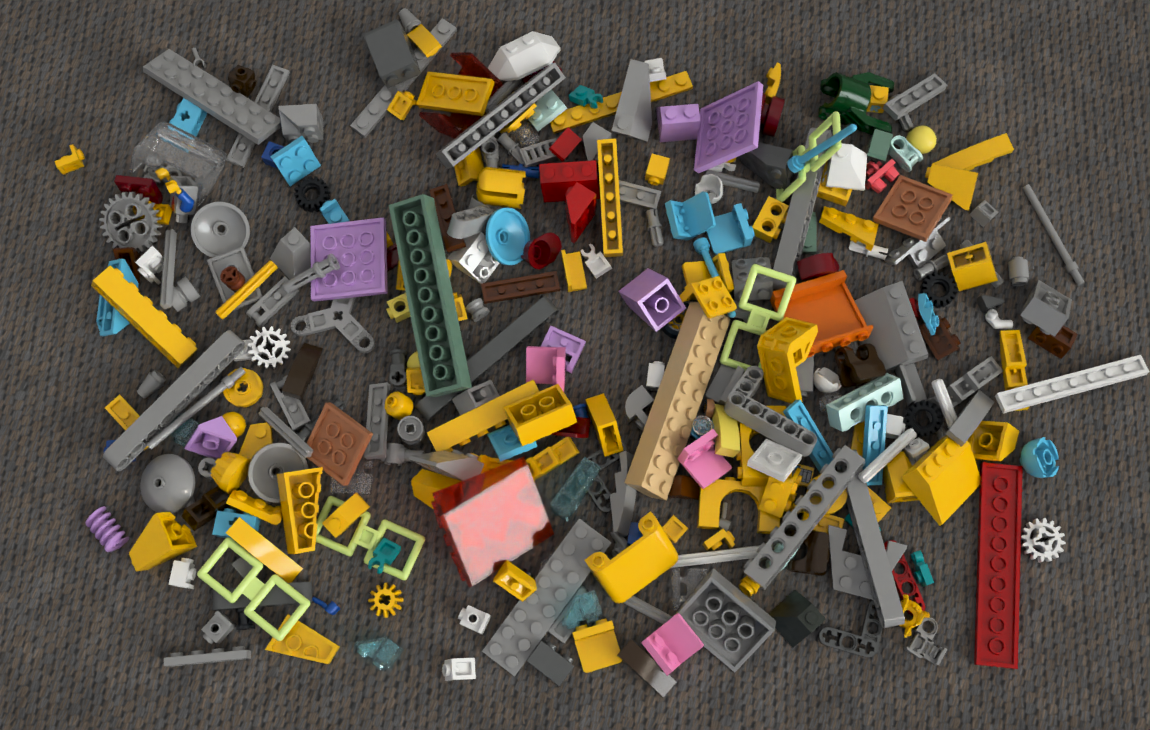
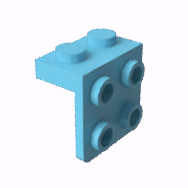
[665,191,716,240]
[706,203,755,255]

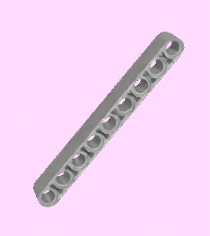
[773,128,832,290]
[103,330,245,471]
[837,450,905,628]

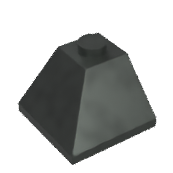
[768,590,826,648]

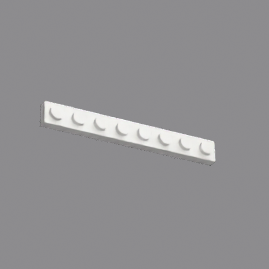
[995,355,1150,414]

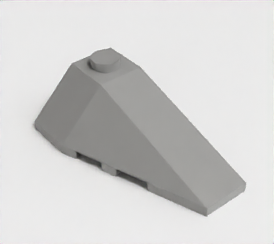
[611,59,652,142]

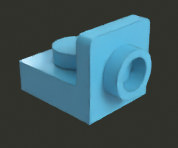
[320,199,350,224]

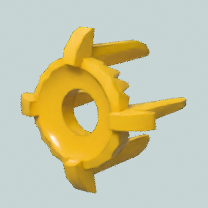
[899,594,930,638]

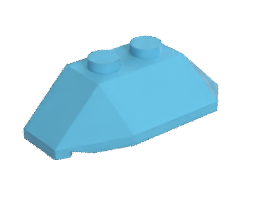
[96,259,139,336]

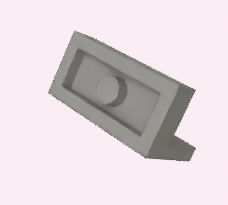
[895,363,927,406]
[705,364,745,406]

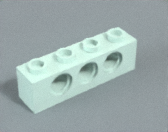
[826,373,904,432]

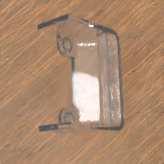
[129,122,227,206]

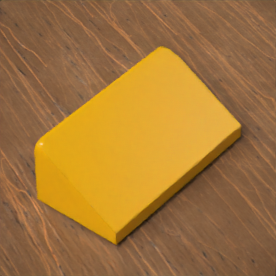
[493,560,537,602]

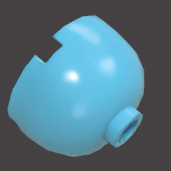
[1020,437,1059,478]

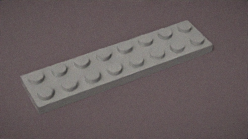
[143,49,281,145]
[482,519,612,676]

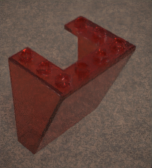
[431,457,554,588]

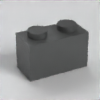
[527,640,574,687]

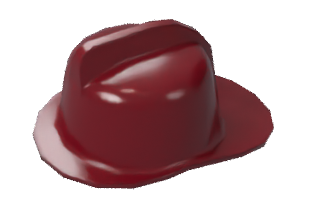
[521,232,562,270]

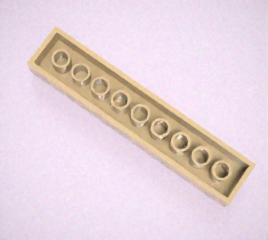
[624,302,731,500]

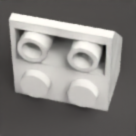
[447,232,499,284]

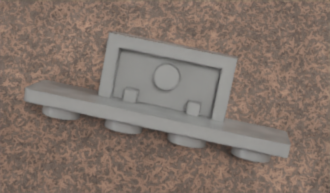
[884,215,951,268]

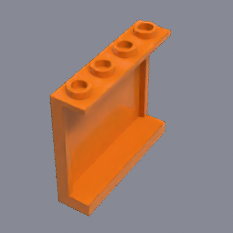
[770,270,873,358]

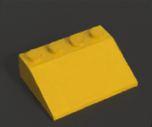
[901,435,981,526]

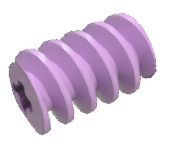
[85,506,129,552]

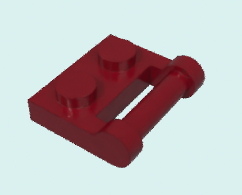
[114,175,163,204]

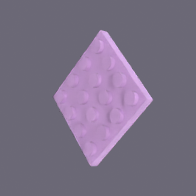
[694,81,763,173]
[310,217,388,302]

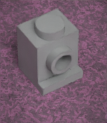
[201,610,236,644]

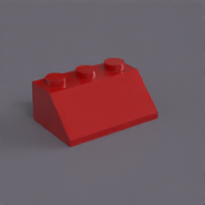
[539,160,600,202]
[565,182,596,244]

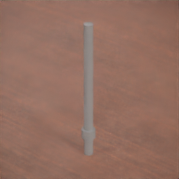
[1023,184,1085,286]
[146,367,246,450]

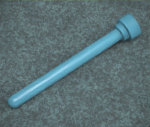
[787,124,857,173]
[693,238,736,318]

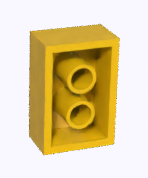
[504,384,577,446]

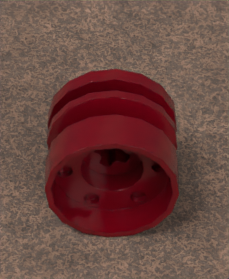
[760,93,785,137]

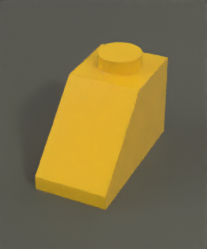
[322,492,370,538]

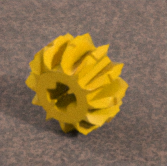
[368,583,404,618]

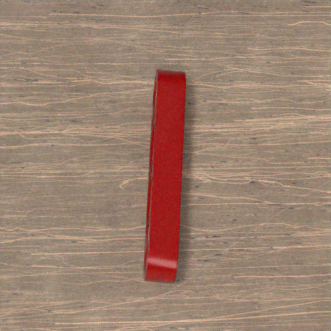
[884,540,925,616]

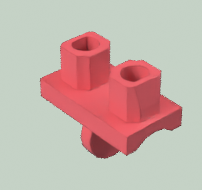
[865,159,899,194]

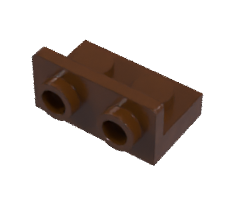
[919,315,961,361]
[1028,325,1078,359]

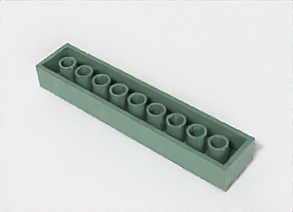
[389,194,472,397]

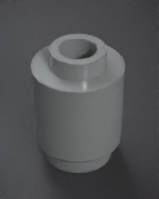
[1008,257,1029,286]

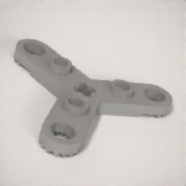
[291,297,375,353]

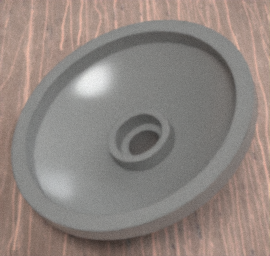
[191,201,250,258]
[248,443,308,503]
[140,454,195,513]

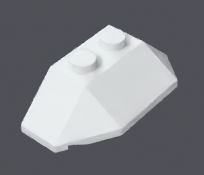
[488,31,561,82]

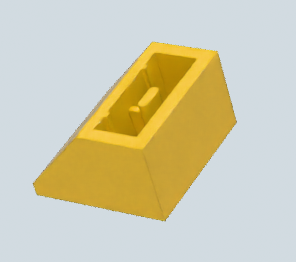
[947,242,998,291]

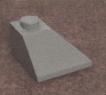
[270,227,311,282]

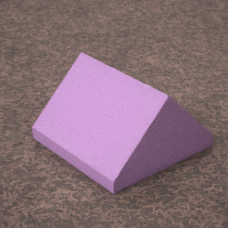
[184,416,237,460]

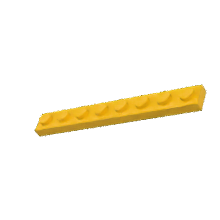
[550,71,693,134]

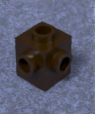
[228,65,257,98]

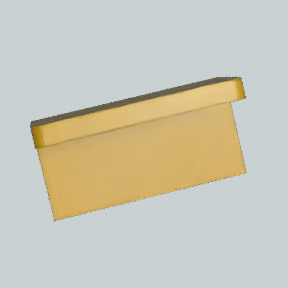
[454,147,484,186]
[561,250,587,292]

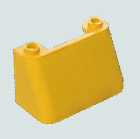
[584,511,678,603]

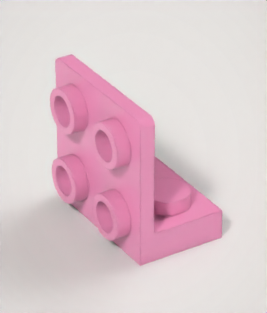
[526,346,566,392]
[677,429,732,489]
[641,613,704,676]

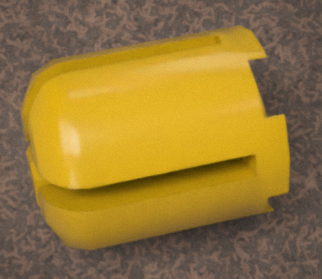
[476,167,526,209]

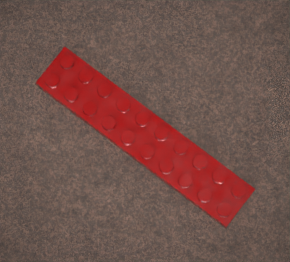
[974,462,1023,669]

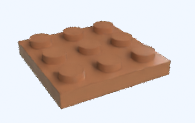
[873,175,952,242]
[307,402,373,486]

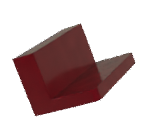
[551,417,590,438]

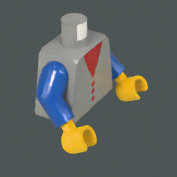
[155,168,198,223]

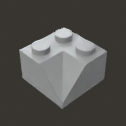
[279,104,323,143]

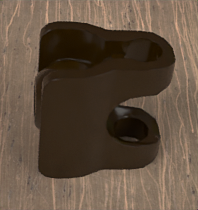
[835,343,886,388]
[787,530,830,576]

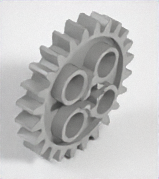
[99,192,162,253]

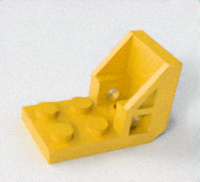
[757,317,818,403]

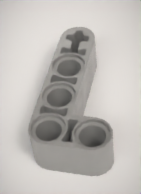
[447,195,502,239]

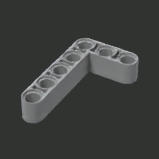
[724,366,817,457]

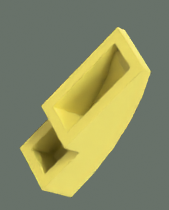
[712,404,740,458]

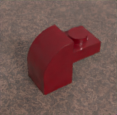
[797,253,839,281]

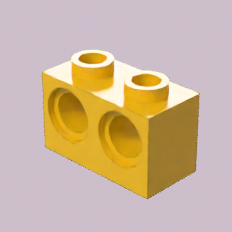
[752,196,789,243]

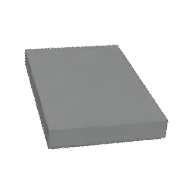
[207,246,263,312]

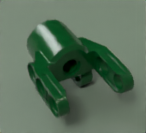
[818,72,894,135]

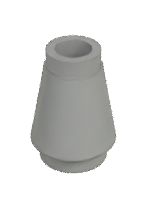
[399,8,421,33]
[137,370,166,399]

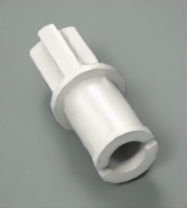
[849,241,888,260]

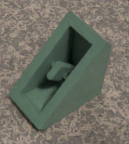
[867,129,893,161]

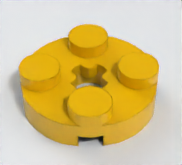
[223,368,263,407]

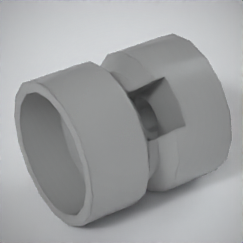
[172,276,200,312]
[397,416,426,446]

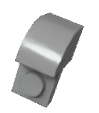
[625,385,654,431]

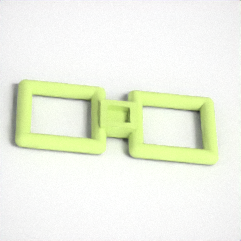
[776,111,842,202]
[719,264,796,372]
[316,496,425,580]
[197,537,310,641]

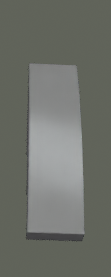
[929,356,1003,414]
[945,390,994,447]
[610,451,636,537]

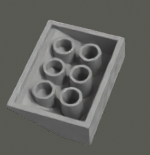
[854,281,928,372]
[675,568,776,672]

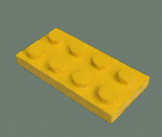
[416,72,495,116]

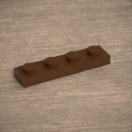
[429,184,466,253]
[481,271,560,304]

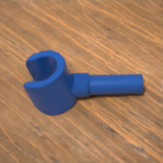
[312,596,340,615]

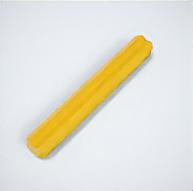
[215,260,278,319]

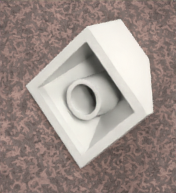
[826,143,867,191]

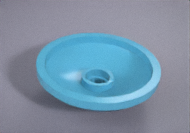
[485,207,530,265]

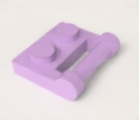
[541,326,586,374]

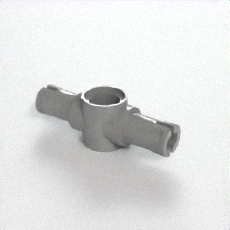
[481,134,499,168]
[363,443,425,466]

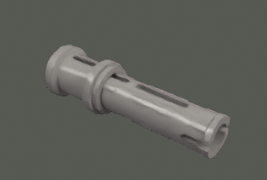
[283,254,340,293]

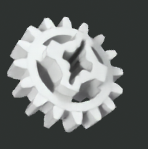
[247,326,291,369]
[1021,518,1066,563]

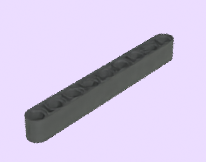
[415,296,559,422]

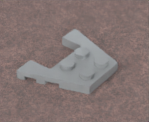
[828,525,907,600]

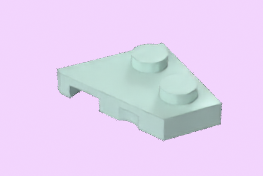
[528,89,567,132]

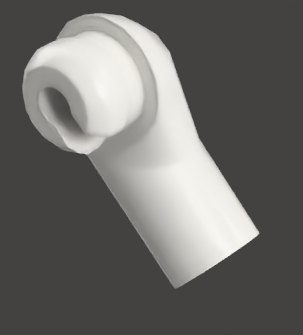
[985,309,1013,329]

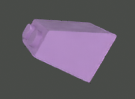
[656,104,700,142]
[618,268,686,332]

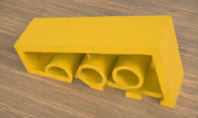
[277,467,323,554]

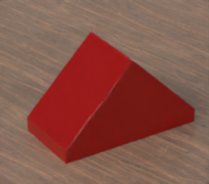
[549,127,582,162]

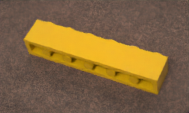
[597,139,623,257]
[91,265,197,368]
[427,379,540,452]

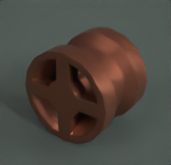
[220,266,245,291]

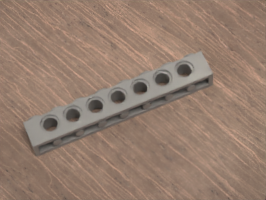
[436,62,566,169]
[744,445,865,590]

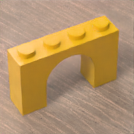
[736,406,792,486]
[697,477,780,534]

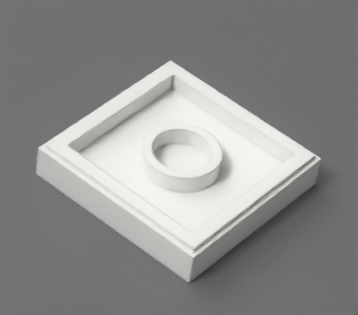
[747,439,802,482]

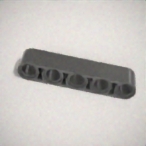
[212,582,313,611]

